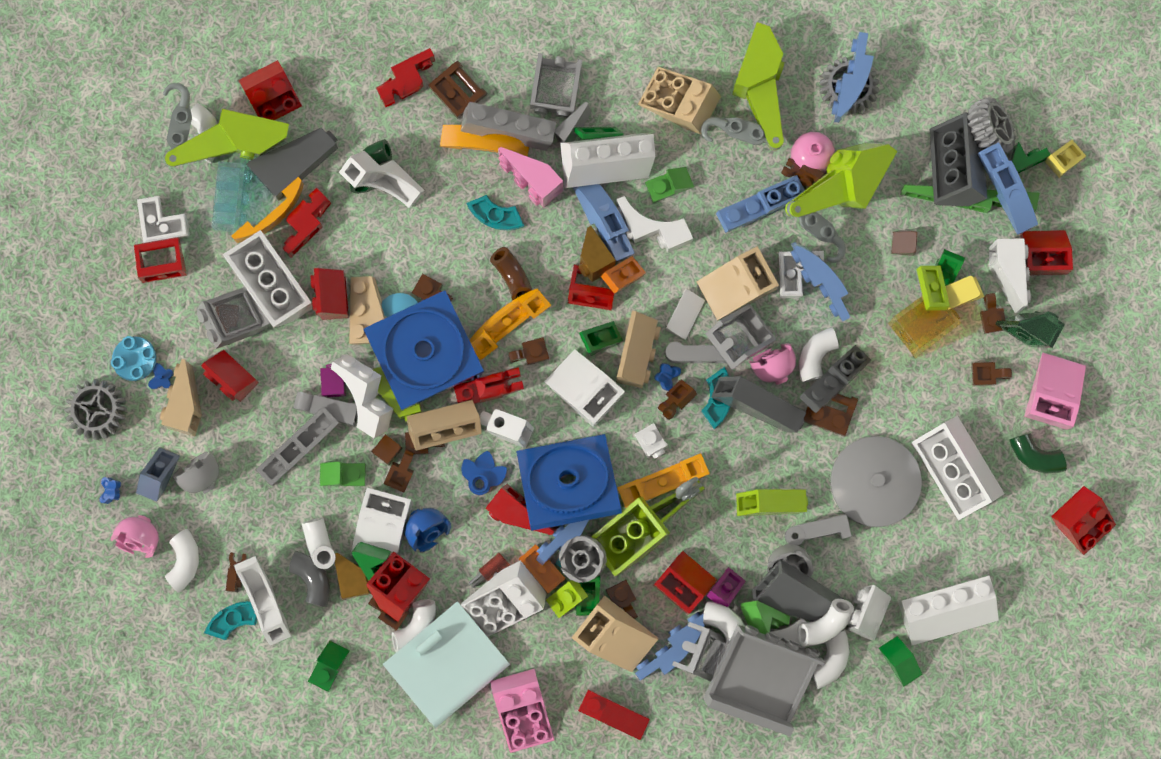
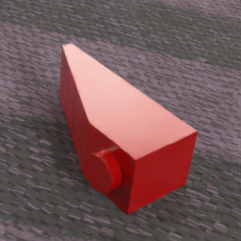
[485,484,559,535]
[578,690,650,740]

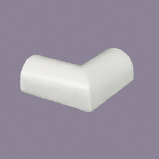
[137,196,190,243]
[778,251,824,298]

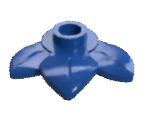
[461,451,507,495]

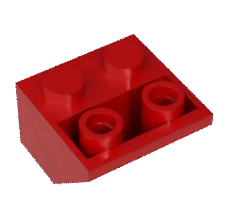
[239,60,302,120]
[1020,230,1073,276]
[310,268,349,320]
[201,349,259,402]
[1051,486,1116,555]
[653,550,717,615]
[366,552,430,622]

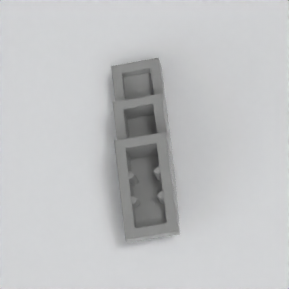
[256,407,339,486]

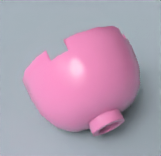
[791,132,835,173]
[749,343,796,385]
[110,515,159,558]

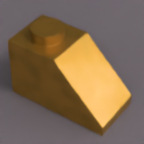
[579,226,616,282]
[335,553,371,600]

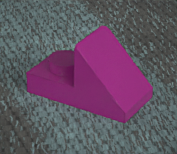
[707,567,746,607]

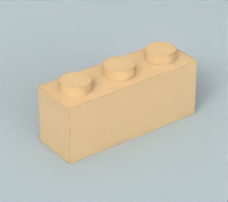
[407,400,481,450]

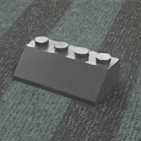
[930,112,987,206]

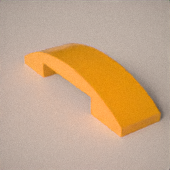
[440,125,529,157]
[231,177,304,243]
[469,288,551,360]
[617,453,710,508]

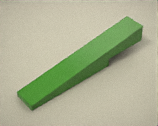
[900,185,1040,213]

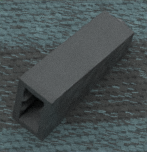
[246,128,338,201]
[711,376,806,433]
[752,559,845,622]

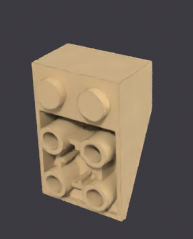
[638,67,721,134]
[696,246,779,321]
[160,359,202,437]
[571,595,659,672]

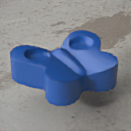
[148,363,174,389]
[654,363,681,391]
[100,477,121,504]

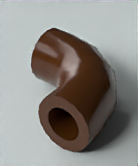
[490,247,533,300]

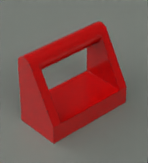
[134,237,187,283]
[568,264,614,311]

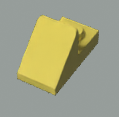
[1045,140,1086,178]
[945,276,985,310]

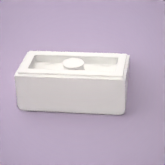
[666,289,705,340]

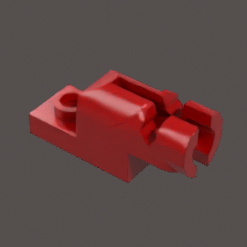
[376,48,435,108]
[283,188,331,258]
[454,367,524,404]

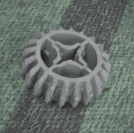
[819,56,879,116]
[967,97,1016,154]
[64,379,127,440]

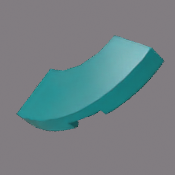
[466,195,525,231]
[701,367,730,429]
[204,601,258,640]

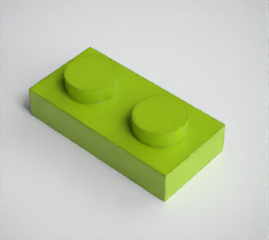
[916,266,950,310]
[546,580,588,618]

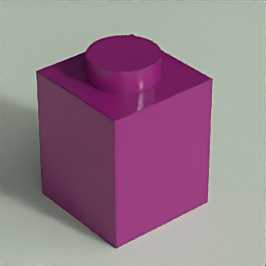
[320,364,346,398]

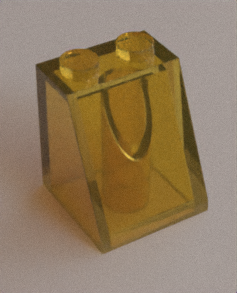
[888,296,961,359]

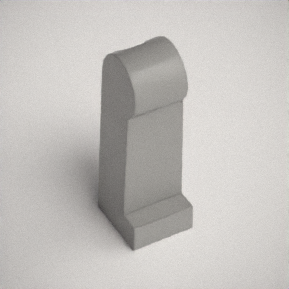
[665,338,727,364]
[293,392,358,427]
[784,514,852,546]

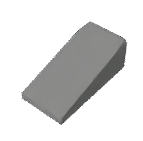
[554,102,591,143]

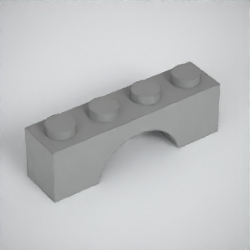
[461,102,556,151]

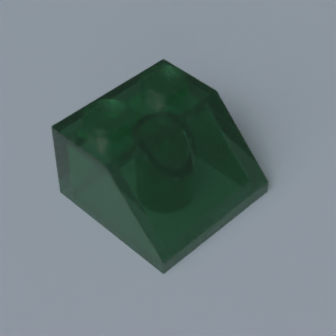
[995,311,1065,348]

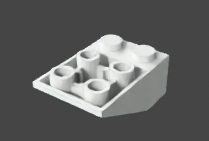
[989,239,1031,313]
[544,349,625,428]
[350,488,413,564]
[461,560,546,637]
[846,585,891,640]

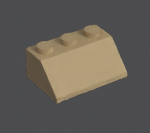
[616,310,661,388]

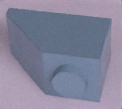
[136,447,180,502]

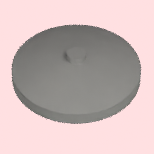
[830,436,922,527]

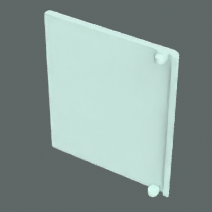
[383,601,510,728]

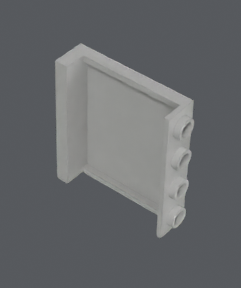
[703,624,825,737]

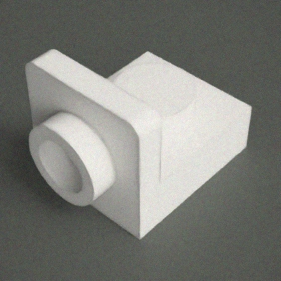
[634,423,668,459]

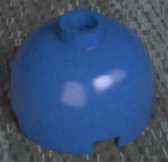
[405,508,451,552]

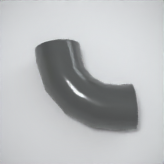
[289,551,330,607]

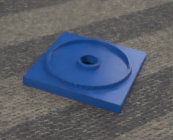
[363,290,484,411]
[516,434,622,531]

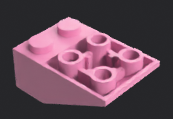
[498,147,563,208]
[1024,353,1086,430]
[490,669,554,753]

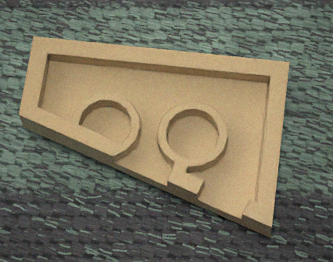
[349,276,387,345]

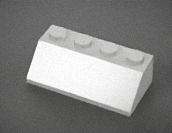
[560,133,655,188]
[223,230,312,328]
[912,416,1005,520]
[898,575,999,646]

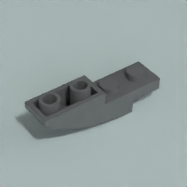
[799,345,871,413]

